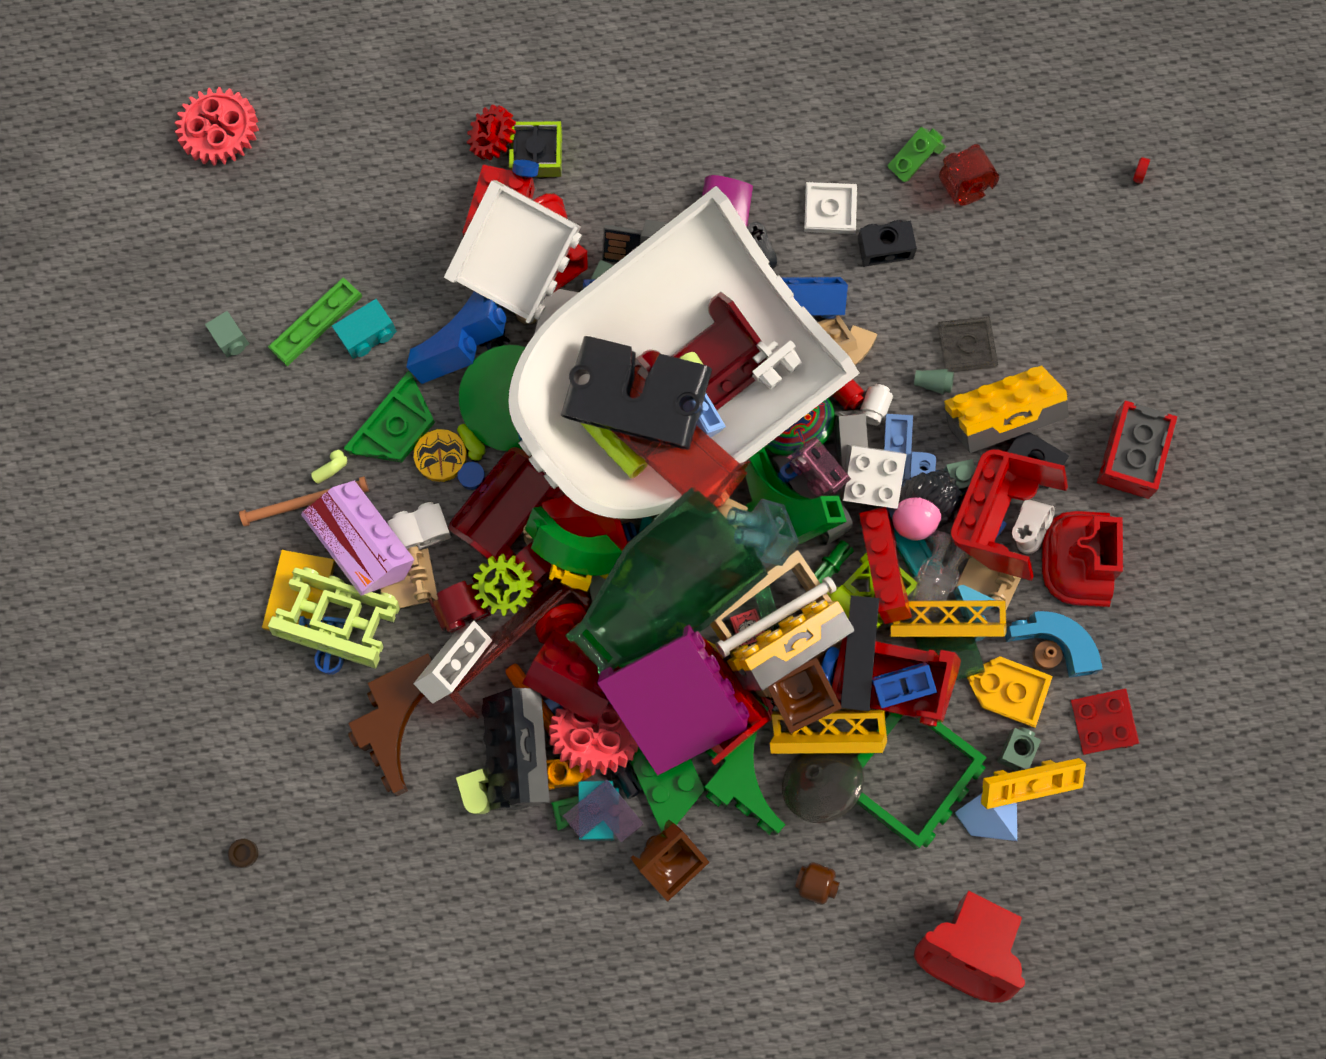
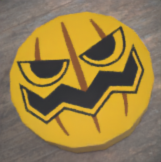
[413,429,467,482]

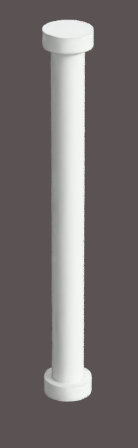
[716,576,836,657]

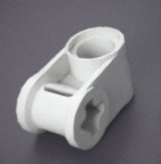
[1012,499,1055,554]

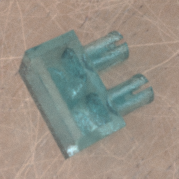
[727,499,800,566]

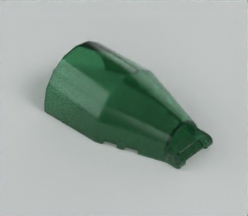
[565,487,768,674]

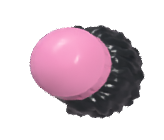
[892,470,962,541]

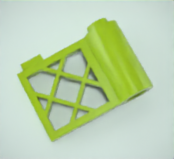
[827,552,919,629]

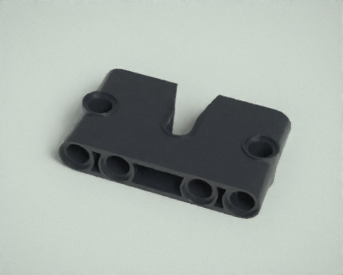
[561,336,712,450]

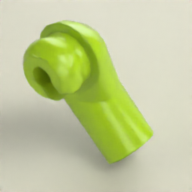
[457,423,486,461]

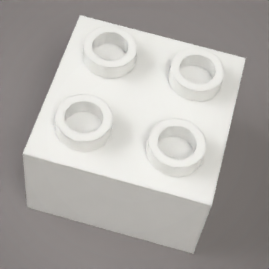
[840,445,907,509]

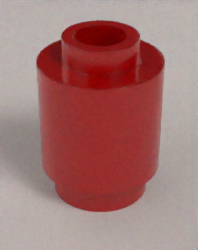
[832,379,865,410]

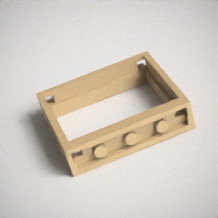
[703,550,842,698]

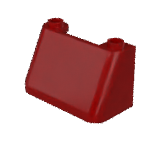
[832,636,961,727]

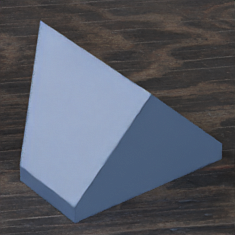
[954,792,1017,841]

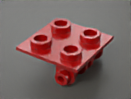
[1071,688,1140,755]

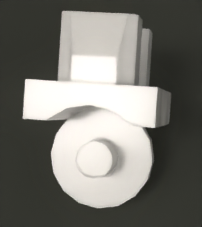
[752,340,802,390]

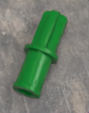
[813,540,854,584]

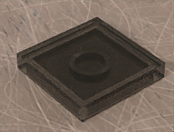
[937,316,998,372]

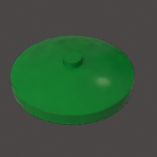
[459,345,526,451]

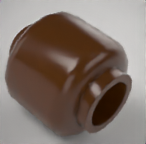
[795,862,840,905]

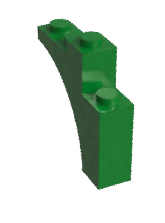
[742,447,847,545]
[704,698,786,835]

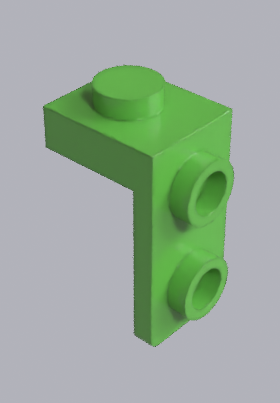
[888,127,947,182]

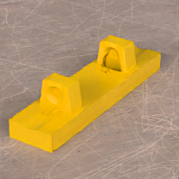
[981,758,1086,809]

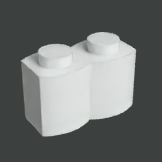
[388,502,451,550]

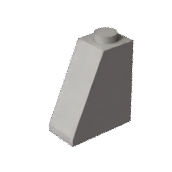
[834,409,868,477]

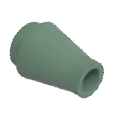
[914,369,954,395]

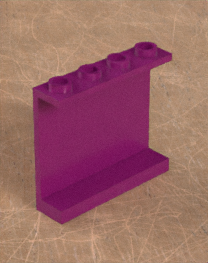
[598,625,749,775]

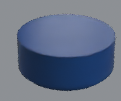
[512,160,539,177]
[458,462,485,490]

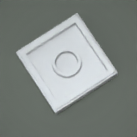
[804,182,857,234]

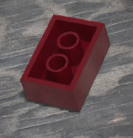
[522,630,621,725]

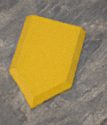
[964,657,1053,728]

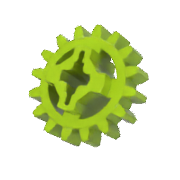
[472,554,534,616]

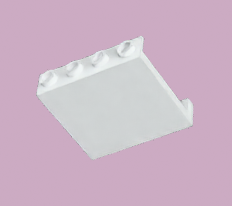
[444,180,582,324]

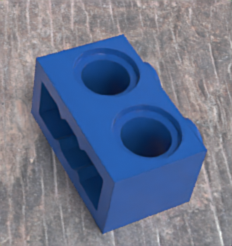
[872,662,937,708]

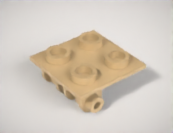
[380,547,438,608]
[955,552,1021,610]

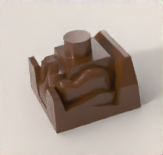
[767,657,842,734]
[630,820,710,902]

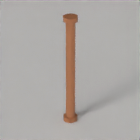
[239,476,369,527]

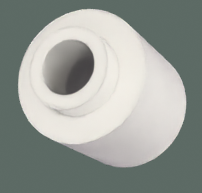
[860,384,893,426]

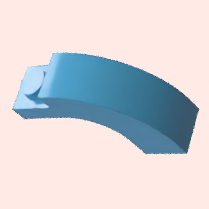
[1005,611,1103,678]

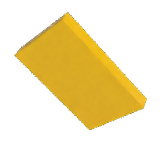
[262,550,336,631]

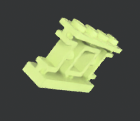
[268,567,400,669]

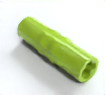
[579,422,648,479]

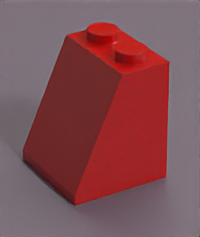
[542,494,630,554]

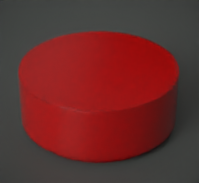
[1133,157,1151,184]

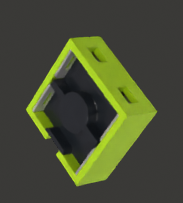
[509,121,562,177]

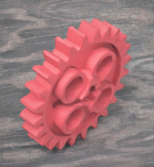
[175,87,259,166]
[548,703,639,775]

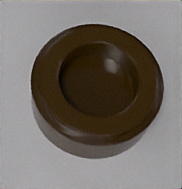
[228,839,258,868]

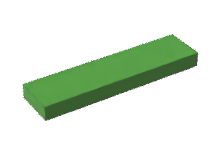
[268,277,362,366]

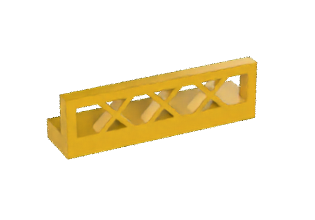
[891,600,1007,637]
[770,710,887,754]

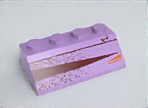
[301,480,414,596]

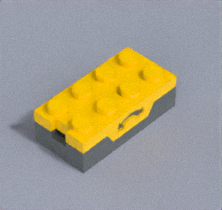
[944,365,1069,453]
[727,600,855,691]

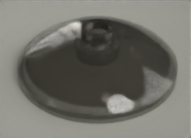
[782,753,864,823]

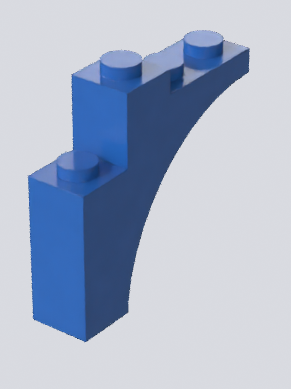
[406,291,506,384]

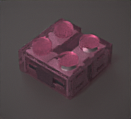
[788,436,851,496]

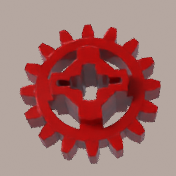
[467,104,516,161]

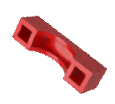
[859,507,912,624]

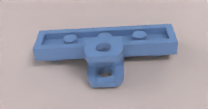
[881,414,936,519]

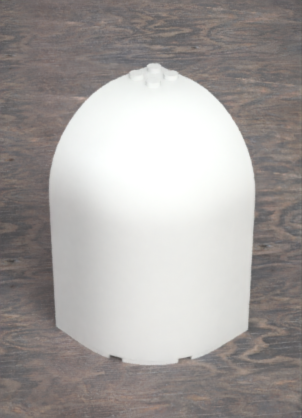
[509,186,860,519]

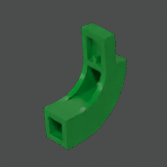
[525,506,622,576]

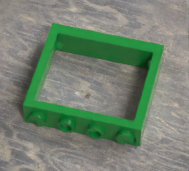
[835,713,987,850]

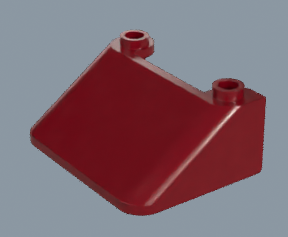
[636,292,767,411]
[448,447,565,561]

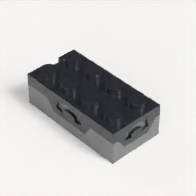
[481,688,550,810]

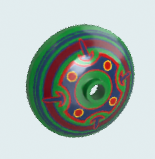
[764,398,835,457]

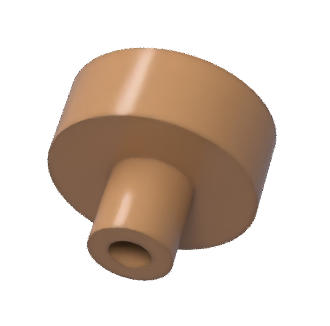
[1033,641,1063,670]

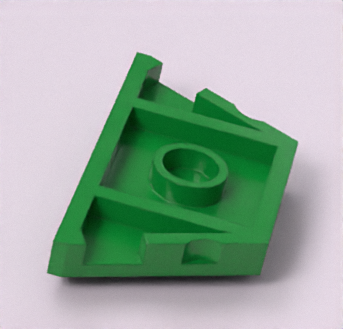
[344,371,435,463]
[630,747,705,832]

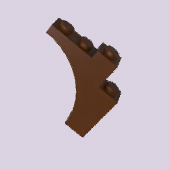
[348,653,433,796]

